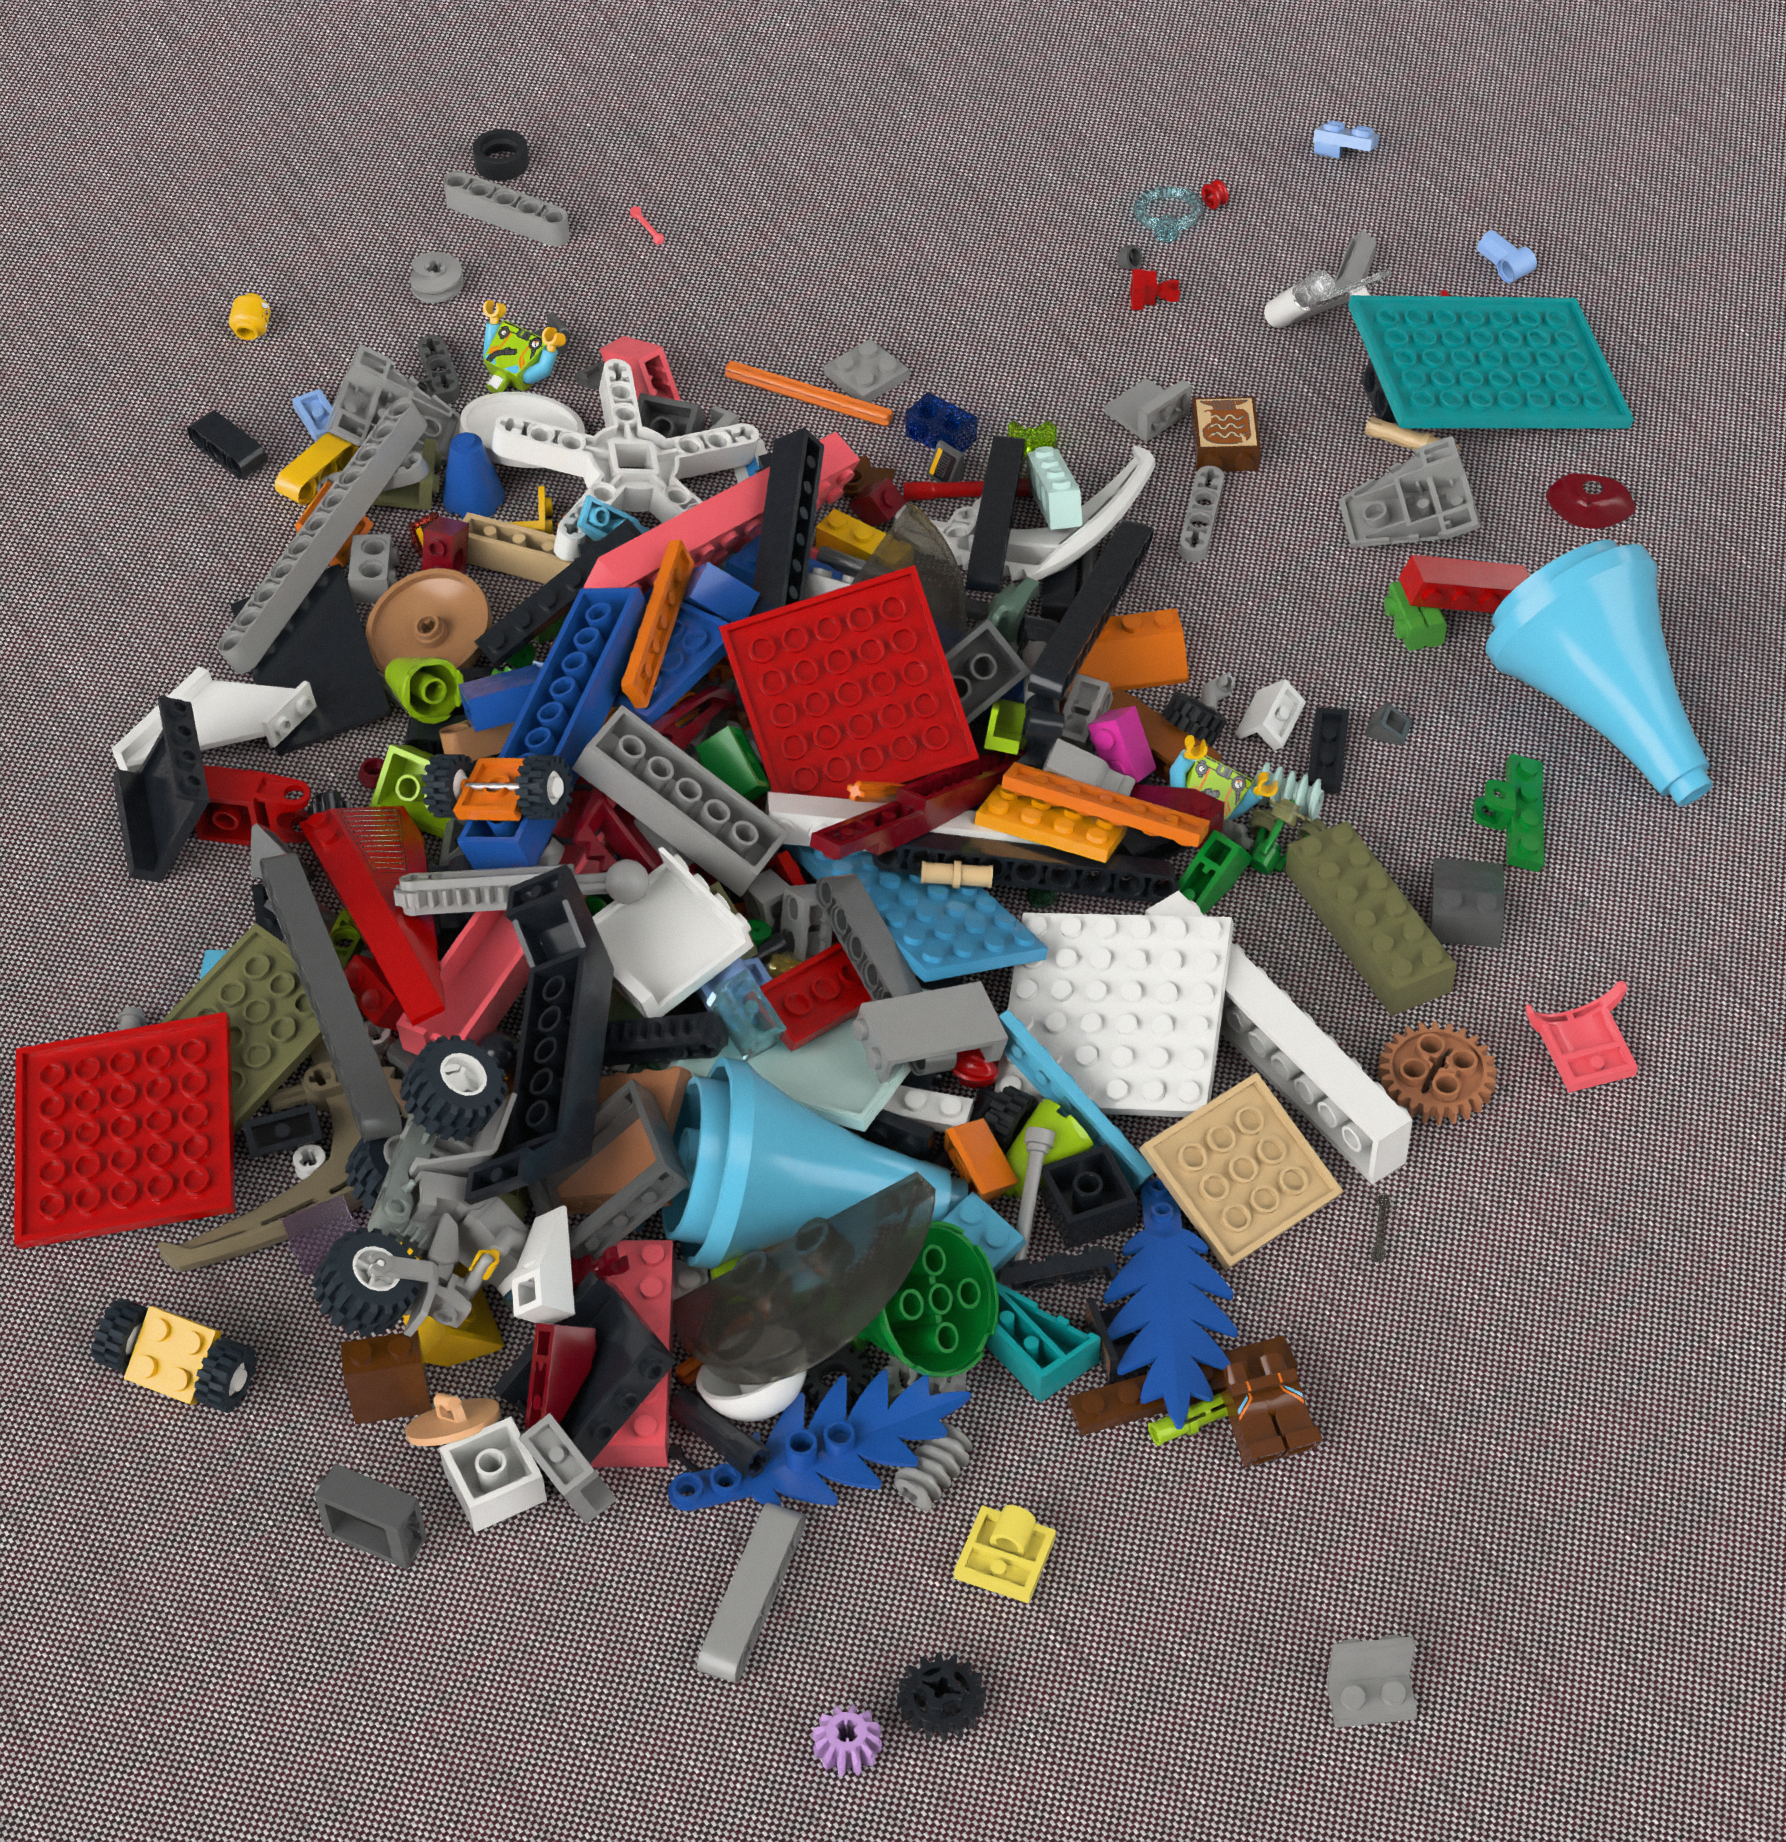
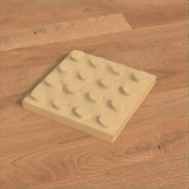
[1139,1072,1344,1271]

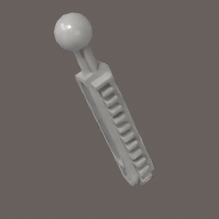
[393,859,650,916]

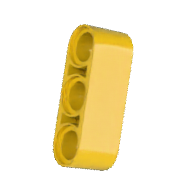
[275,432,359,505]

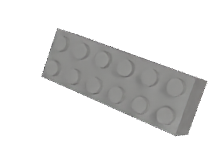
[572,705,790,897]

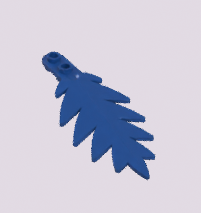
[1103,1178,1238,1429]
[668,1369,971,1511]

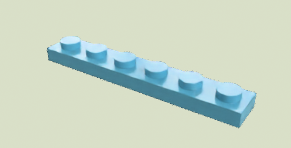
[998,1010,1155,1194]

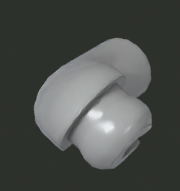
[1201,674,1236,712]

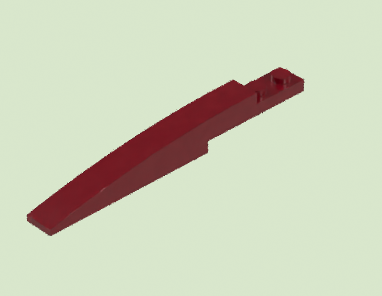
[809,749,1026,860]

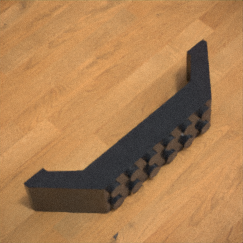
[464,865,614,1205]

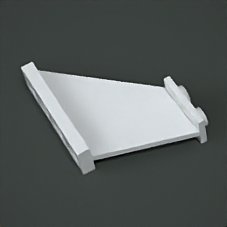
[112,667,317,772]

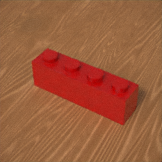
[1398,555,1530,613]

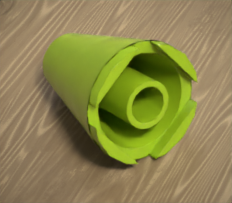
[385,657,464,724]
[1003,1099,1094,1199]

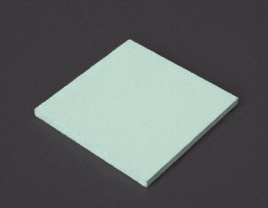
[666,956,931,1132]

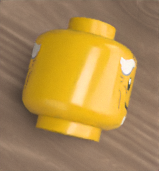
[229,293,271,340]

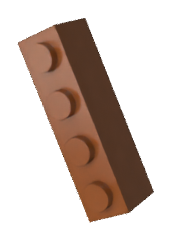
[1109,688,1222,784]

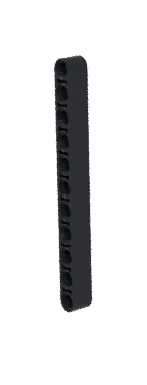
[1028,519,1154,701]

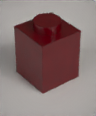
[849,477,907,527]

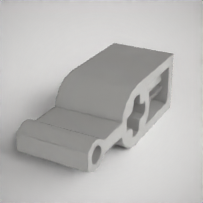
[1042,738,1136,796]

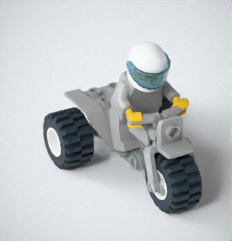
[312,1035,530,1337]

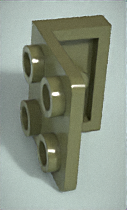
[372,438,442,510]

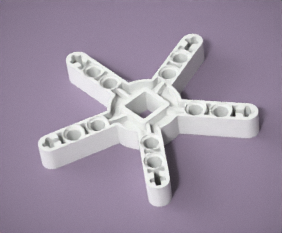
[491,359,760,565]

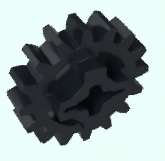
[897,1652,986,1742]

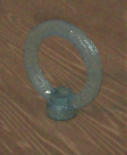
[1133,186,1203,242]

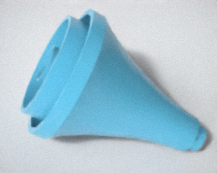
[1485,540,1713,807]
[662,1057,968,1269]

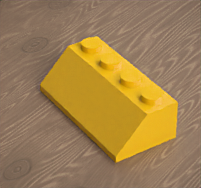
[400,1242,504,1367]

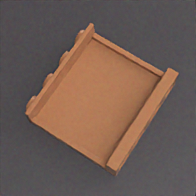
[557,1066,693,1215]

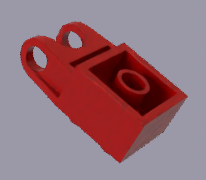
[195,765,312,846]

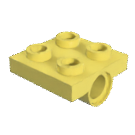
[954,1505,1056,1604]

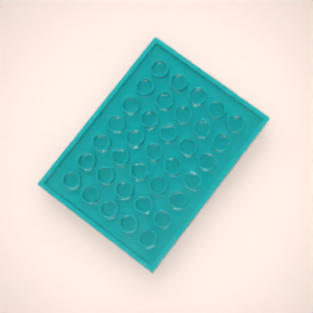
[1348,295,1634,429]

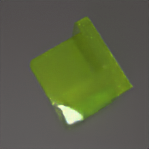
[1008,421,1057,459]

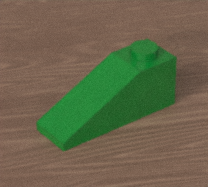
[1178,829,1253,915]

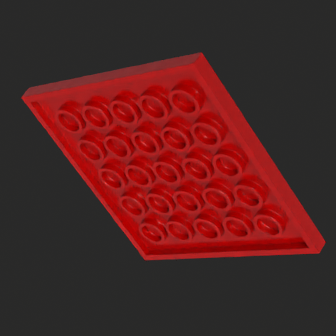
[719,565,979,799]
[14,1012,236,1249]

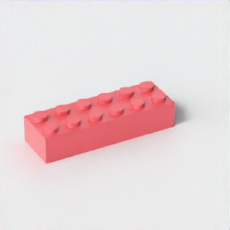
[590,1240,676,1467]

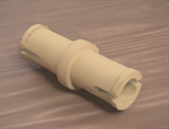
[921,860,993,889]

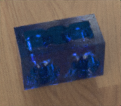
[905,392,977,453]

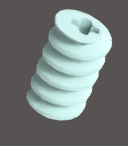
[1252,762,1324,820]

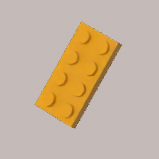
[974,784,1127,863]

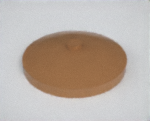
[365,568,492,675]

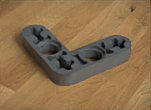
[417,335,460,404]

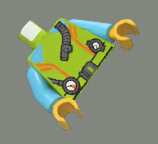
[483,300,566,393]
[1169,735,1278,821]

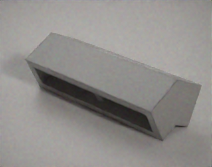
[1332,230,1377,292]

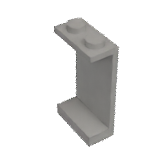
[853,981,1009,1084]

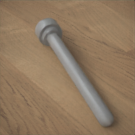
[1010,1127,1056,1294]

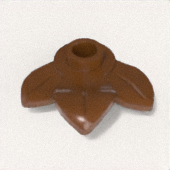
[842,455,895,497]

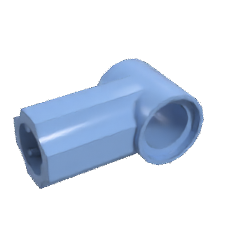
[1477,230,1537,283]

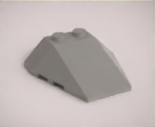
[325,344,461,464]
[1338,435,1482,548]

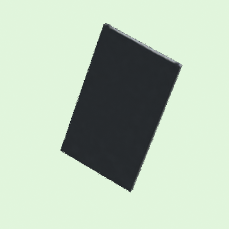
[230,564,392,756]

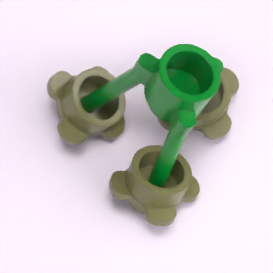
[1247,798,1328,875]

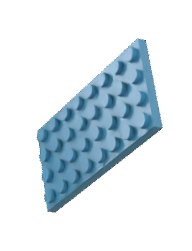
[782,844,1048,982]

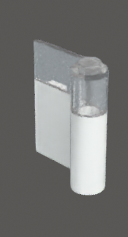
[1264,269,1391,328]

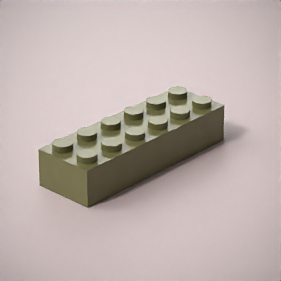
[1285,821,1456,1016]

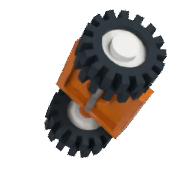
[421,754,573,821]

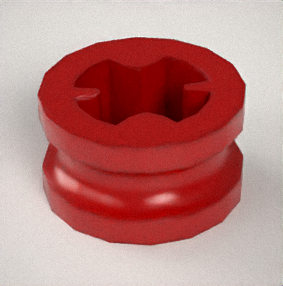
[1201,180,1229,210]

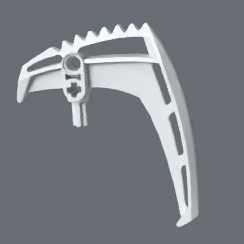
[895,446,1156,581]

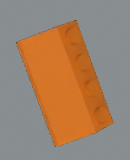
[1058,608,1189,692]

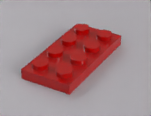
[746,942,872,1052]

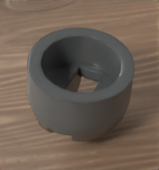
[1116,245,1142,270]

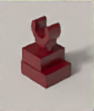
[570,1246,630,1291]

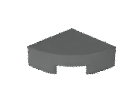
[575,361,604,390]

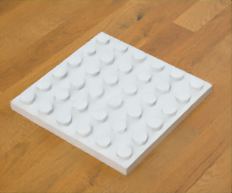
[994,913,1234,1117]

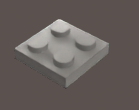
[824,339,910,402]

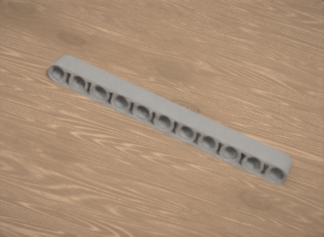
[217,397,427,674]

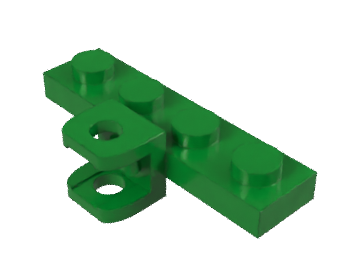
[1473,753,1544,873]

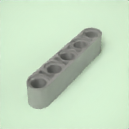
[443,171,570,247]
[697,1502,806,1683]

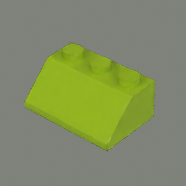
[370,744,452,839]

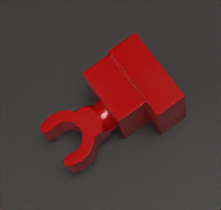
[1130,269,1180,310]

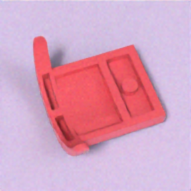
[1525,981,1638,1093]

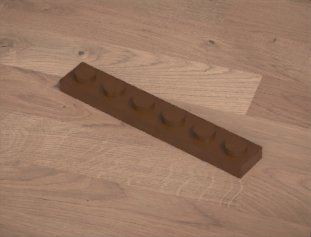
[1068,1335,1298,1436]

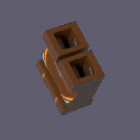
[1221,1352,1323,1468]

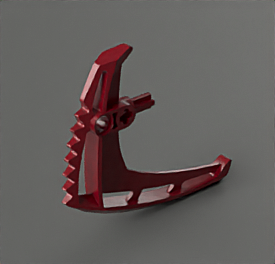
[573,686,737,886]

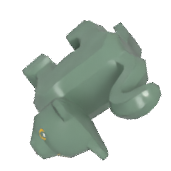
[987,577,1040,645]

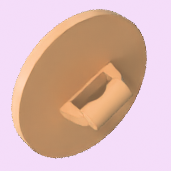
[405,1393,501,1446]

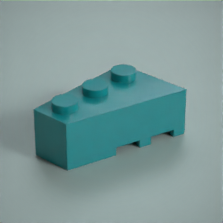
[985,1282,1101,1403]

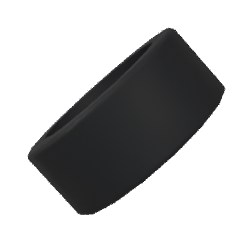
[473,129,529,181]

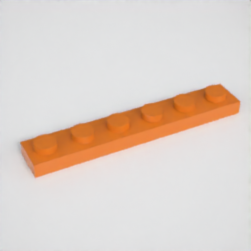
[621,539,694,709]
[1001,762,1210,847]

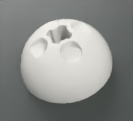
[696,1327,807,1422]

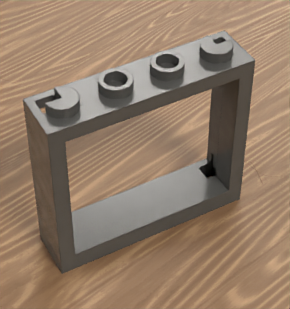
[527,1078,690,1260]

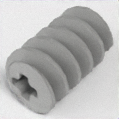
[894,1423,973,1511]

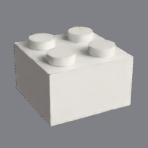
[439,1416,547,1533]

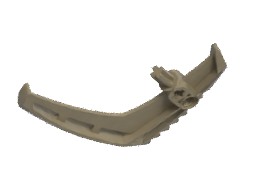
[157,1040,408,1272]

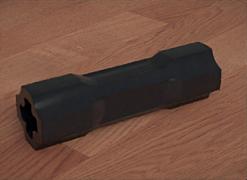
[669,1388,770,1478]

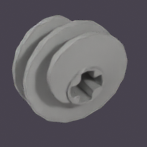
[410,252,464,303]

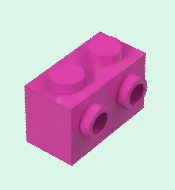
[1088,706,1156,783]

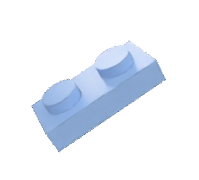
[292,389,332,442]

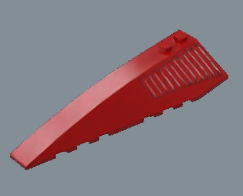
[299,806,446,1026]

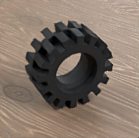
[1162,691,1227,745]
[984,1085,1039,1155]
[802,1342,871,1411]

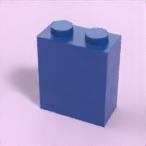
[458,664,540,732]

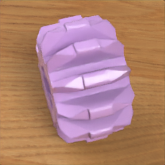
[812,1704,882,1778]

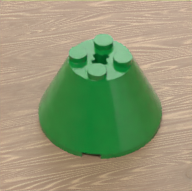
[849,1221,999,1378]

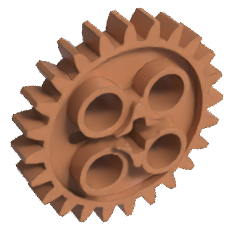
[1378,1021,1497,1125]

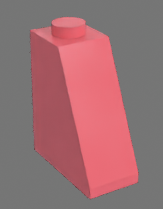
[600,336,681,401]

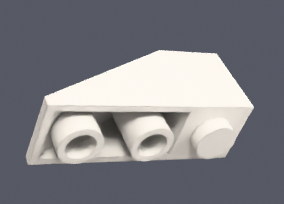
[512,1206,575,1324]

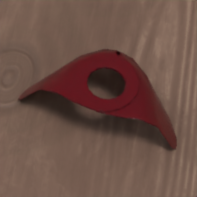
[1546,473,1636,529]

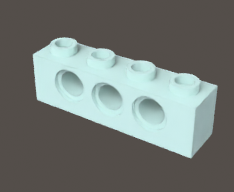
[1027,446,1082,530]

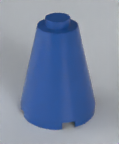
[442,432,505,519]

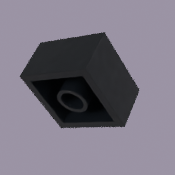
[1038,1144,1137,1249]

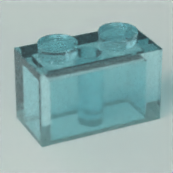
[707,969,787,1061]

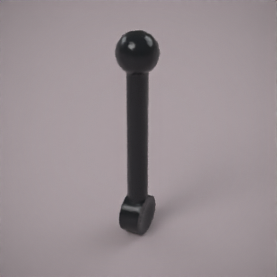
[668,1445,726,1487]

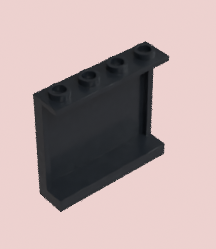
[113,696,210,883]
[493,1271,676,1464]

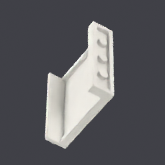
[592,847,754,1018]

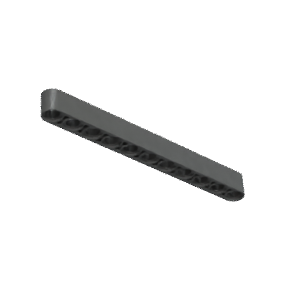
[259,852,402,1143]

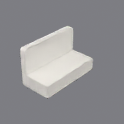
[1235,679,1306,750]

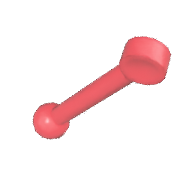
[630,206,665,245]

